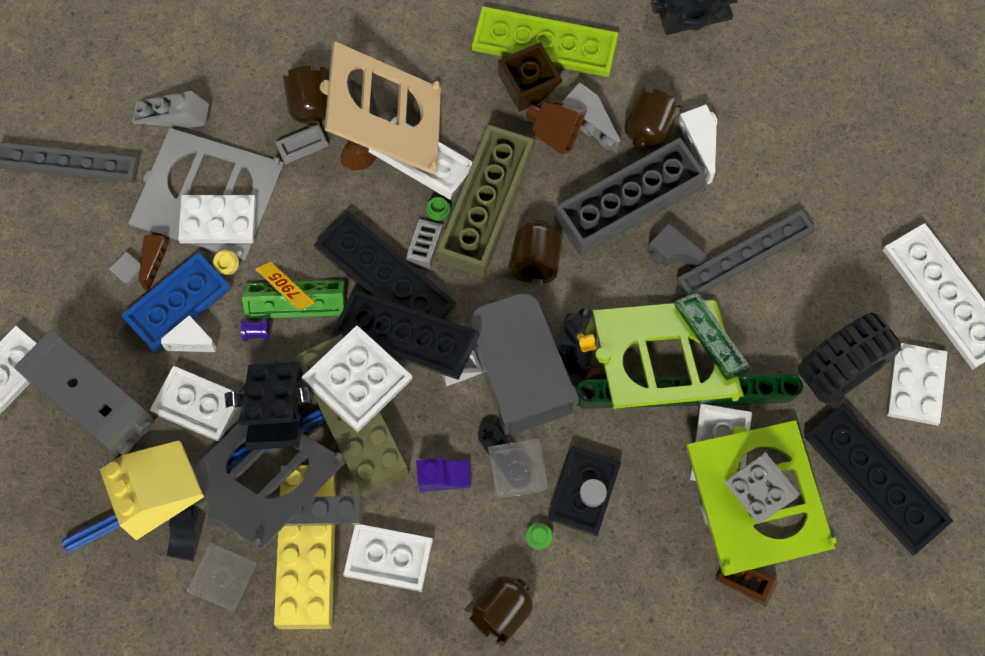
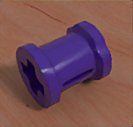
[241,318,270,342]

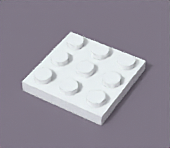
[301,326,412,433]

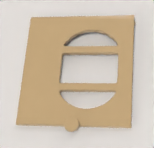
[320,42,441,174]

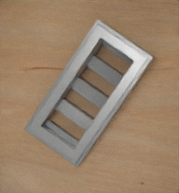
[406,219,443,270]

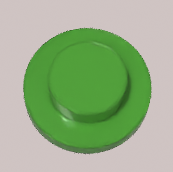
[426,197,451,221]
[526,523,552,550]

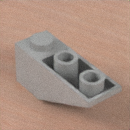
[562,82,620,153]
[132,91,209,128]

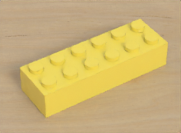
[274,465,337,629]

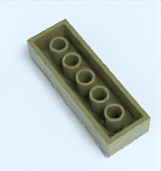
[437,125,534,278]
[295,334,409,497]

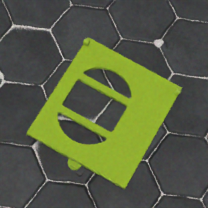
[593,300,744,409]
[686,420,836,576]

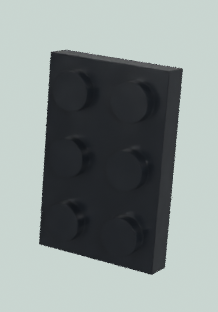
[548,446,621,537]

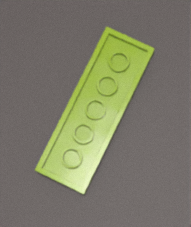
[472,6,619,77]

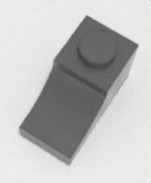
[647,224,706,268]

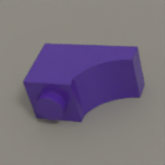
[416,458,471,492]

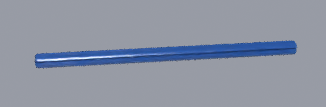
[62,409,325,552]

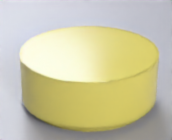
[213,250,239,275]

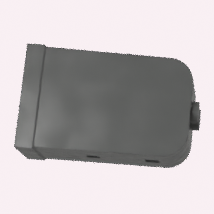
[471,294,579,437]
[13,329,155,458]

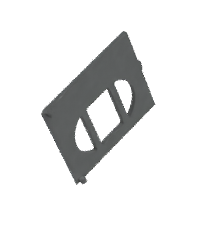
[192,423,347,550]

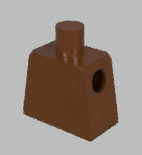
[526,100,587,154]

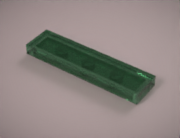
[675,293,750,381]

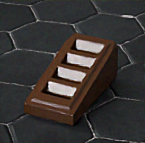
[139,235,168,290]
[716,569,777,606]

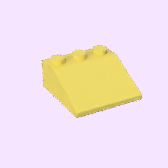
[99,440,204,540]

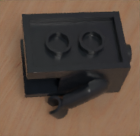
[651,0,737,35]
[224,362,313,450]

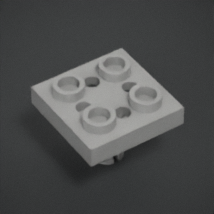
[724,452,800,524]

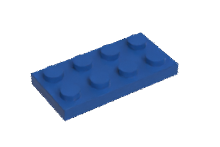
[121,252,231,353]

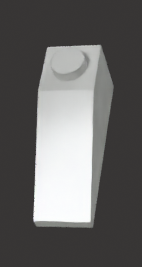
[678,105,717,184]

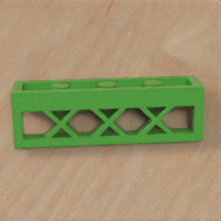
[242,280,345,319]

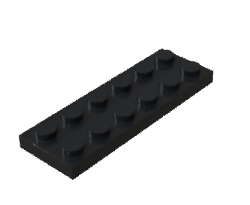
[314,211,456,319]
[331,290,480,380]
[804,403,953,556]

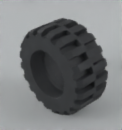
[798,312,902,403]

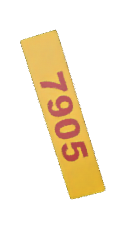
[255,262,315,311]

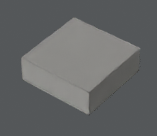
[109,252,140,287]

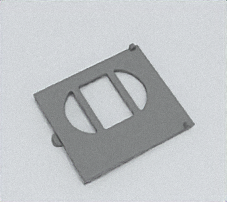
[128,128,284,260]

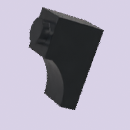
[166,504,206,562]

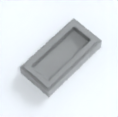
[275,125,329,164]

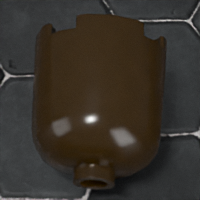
[283,66,330,127]
[624,87,682,149]
[509,221,561,283]
[464,576,533,646]

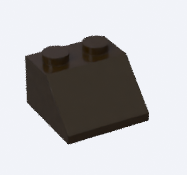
[498,42,562,112]

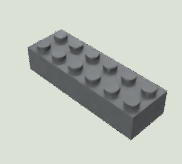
[555,138,707,257]

